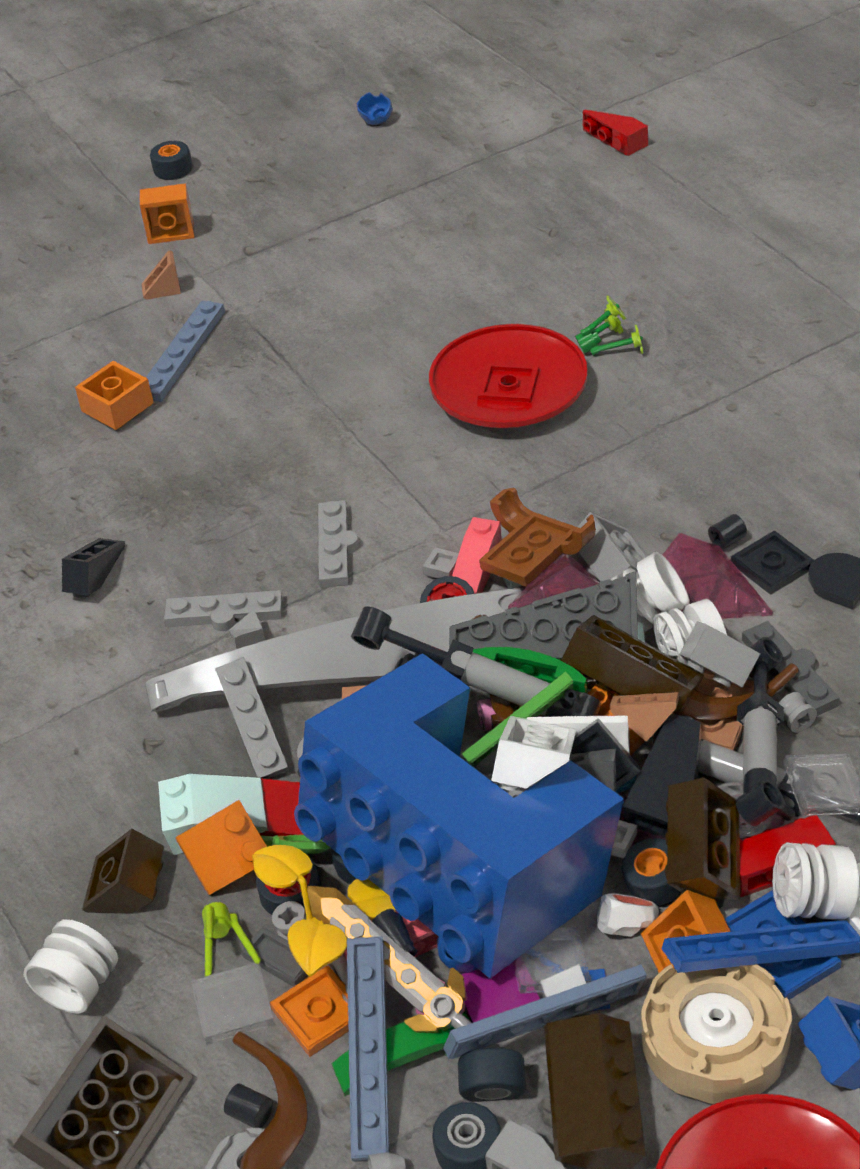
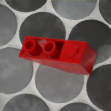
[582,110,648,156]

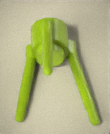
[202,902,261,982]

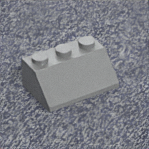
[576,512,648,582]

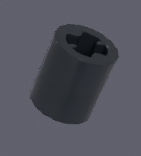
[708,514,747,550]
[224,1083,273,1128]

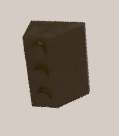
[665,778,740,900]

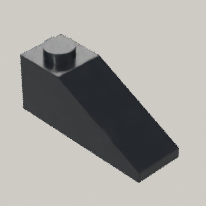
[62,538,125,598]

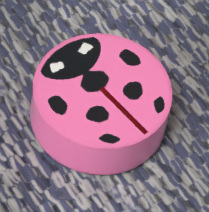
[477,698,495,731]

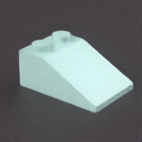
[158,774,268,855]

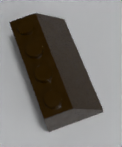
[561,615,704,722]
[544,1013,646,1169]

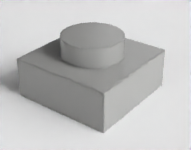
[423,547,459,578]

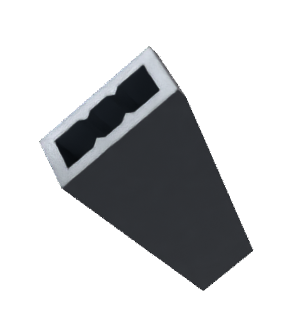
[623,713,701,838]

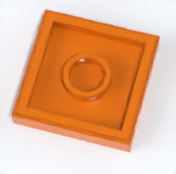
[270,965,349,1057]

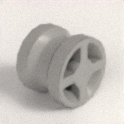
[779,692,817,733]
[272,901,306,940]

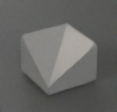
[229,610,265,649]

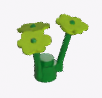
[575,295,644,355]

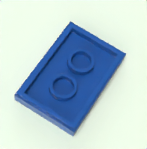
[725,890,841,1000]

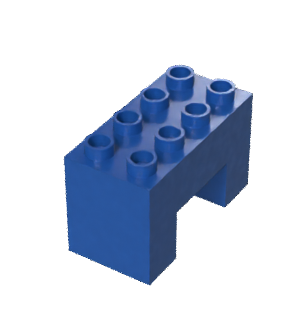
[294,653,624,979]

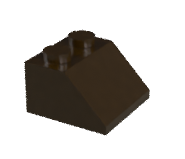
[82,828,164,914]

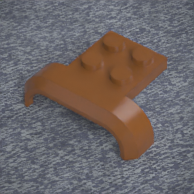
[479,488,596,586]

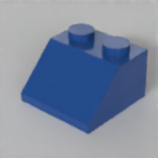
[797,996,860,1090]

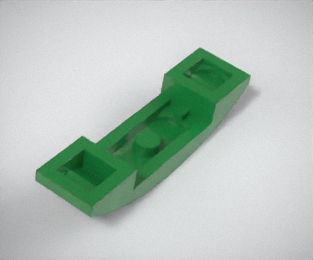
[473,647,587,694]
[331,1011,471,1096]

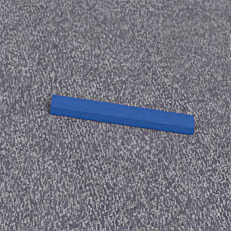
[661,920,860,973]

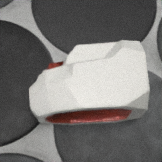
[597,893,659,937]

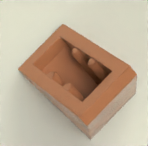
[142,250,181,300]
[610,692,679,742]

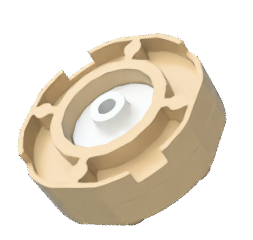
[641,964,792,1104]

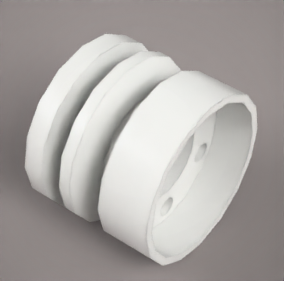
[611,552,689,632]
[653,599,727,665]
[772,842,859,920]
[23,919,118,1014]

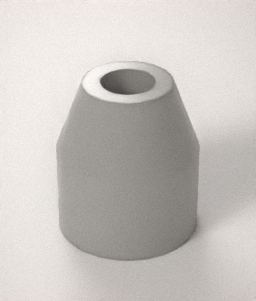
[368,1152,406,1169]

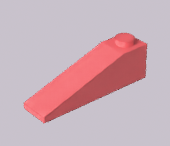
[452,517,502,594]

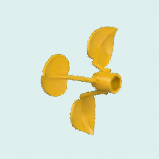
[252,845,397,977]

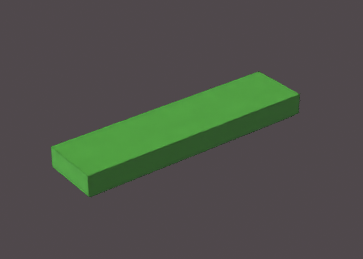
[462,672,573,767]

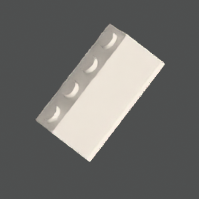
[491,716,576,791]

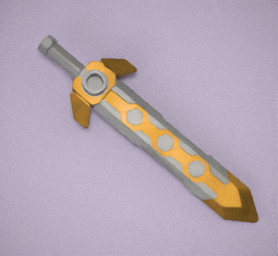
[307,886,494,1049]

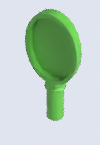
[261,835,330,854]

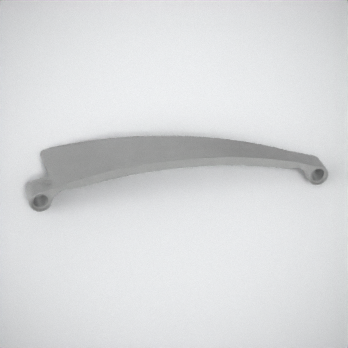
[145,588,526,712]

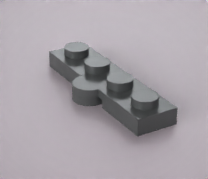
[742,621,840,716]

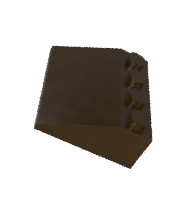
[13,1015,193,1169]

